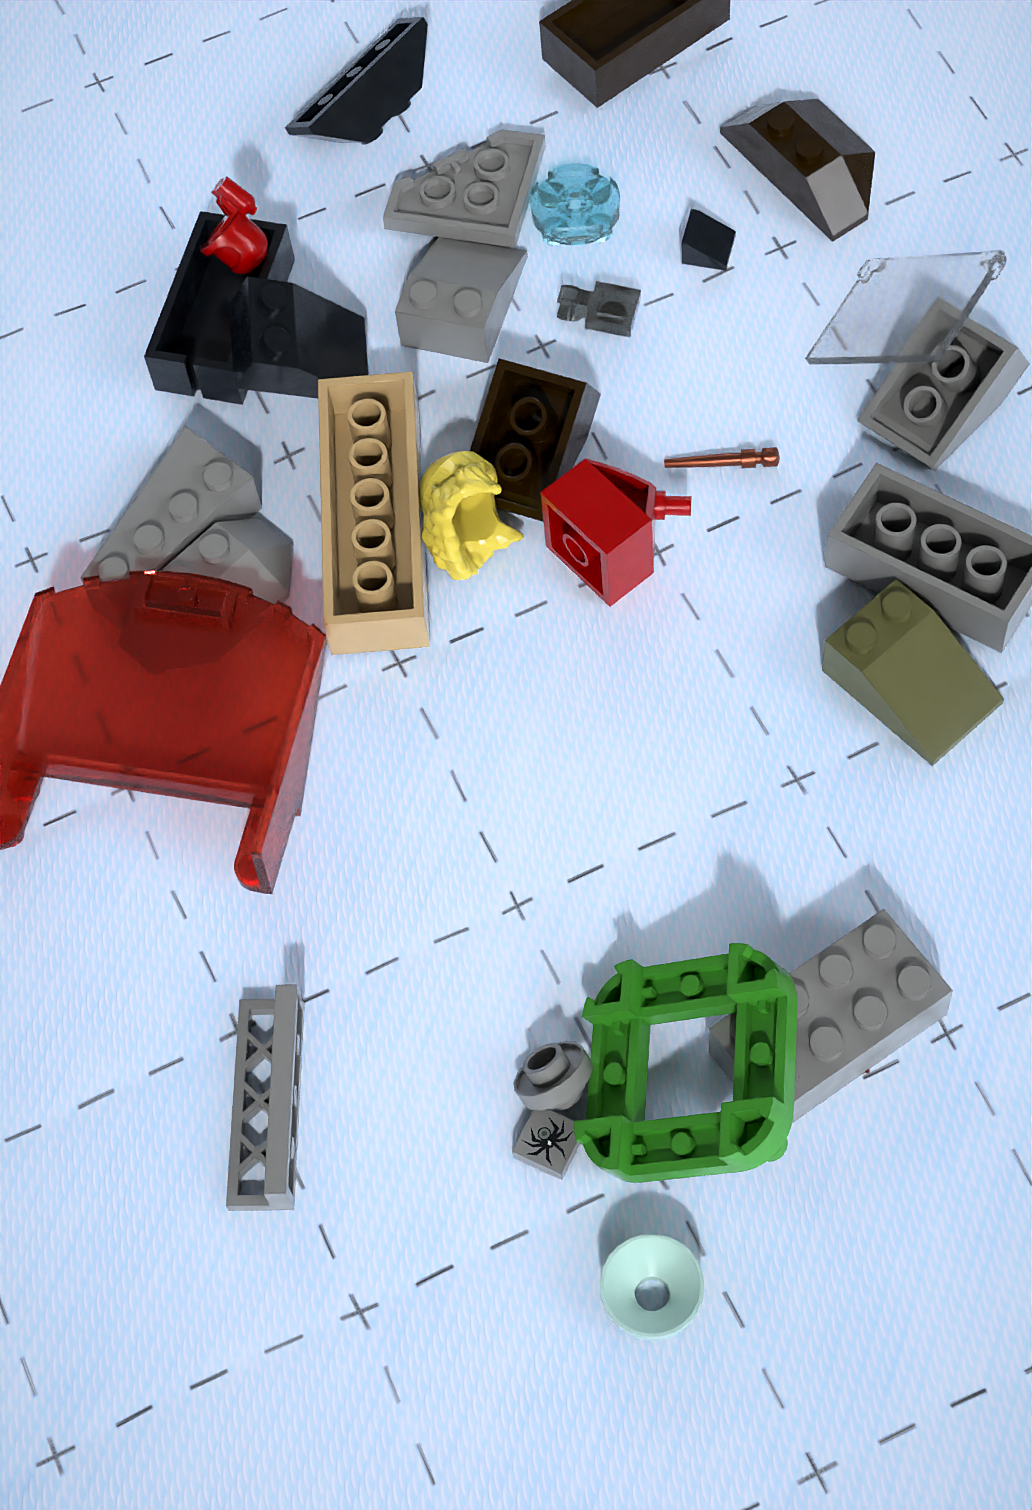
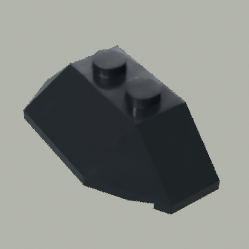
[285,17,428,145]

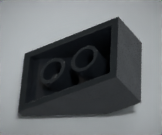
[229,276,369,399]

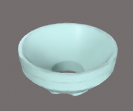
[599,1234,704,1341]

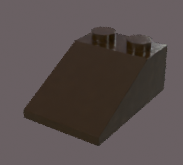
[470,358,601,522]

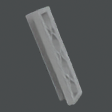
[226,984,305,1211]

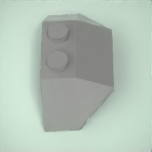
[119,518,293,675]

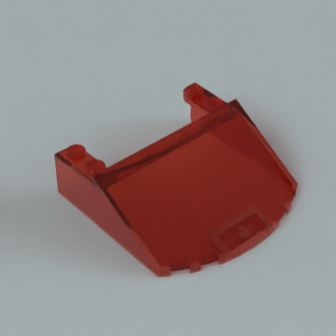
[0,571,327,895]

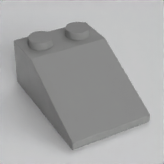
[395,237,528,363]
[857,300,1030,471]

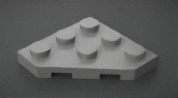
[383,129,546,248]

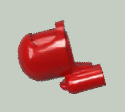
[200,176,268,274]

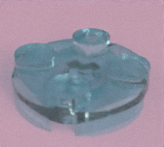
[530,163,621,246]

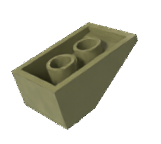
[822,579,1004,766]

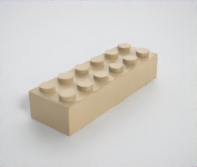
[318,371,430,655]

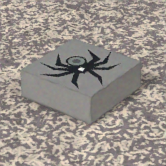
[512,1109,580,1180]

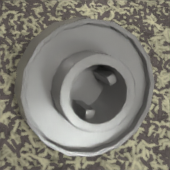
[513,1041,593,1111]

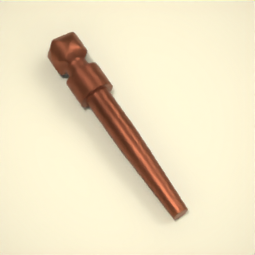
[664,447,780,469]

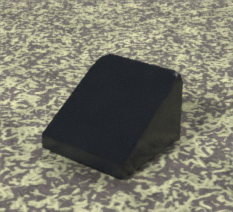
[681,209,736,271]

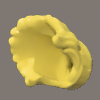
[419,451,524,580]

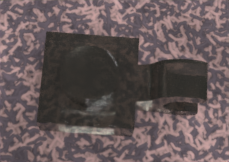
[557,281,641,338]

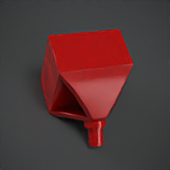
[540,458,692,607]

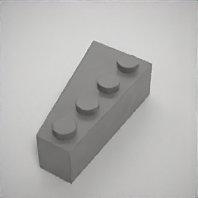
[80,426,262,632]

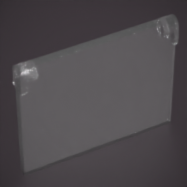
[805,250,1007,365]

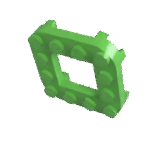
[574,943,798,1183]

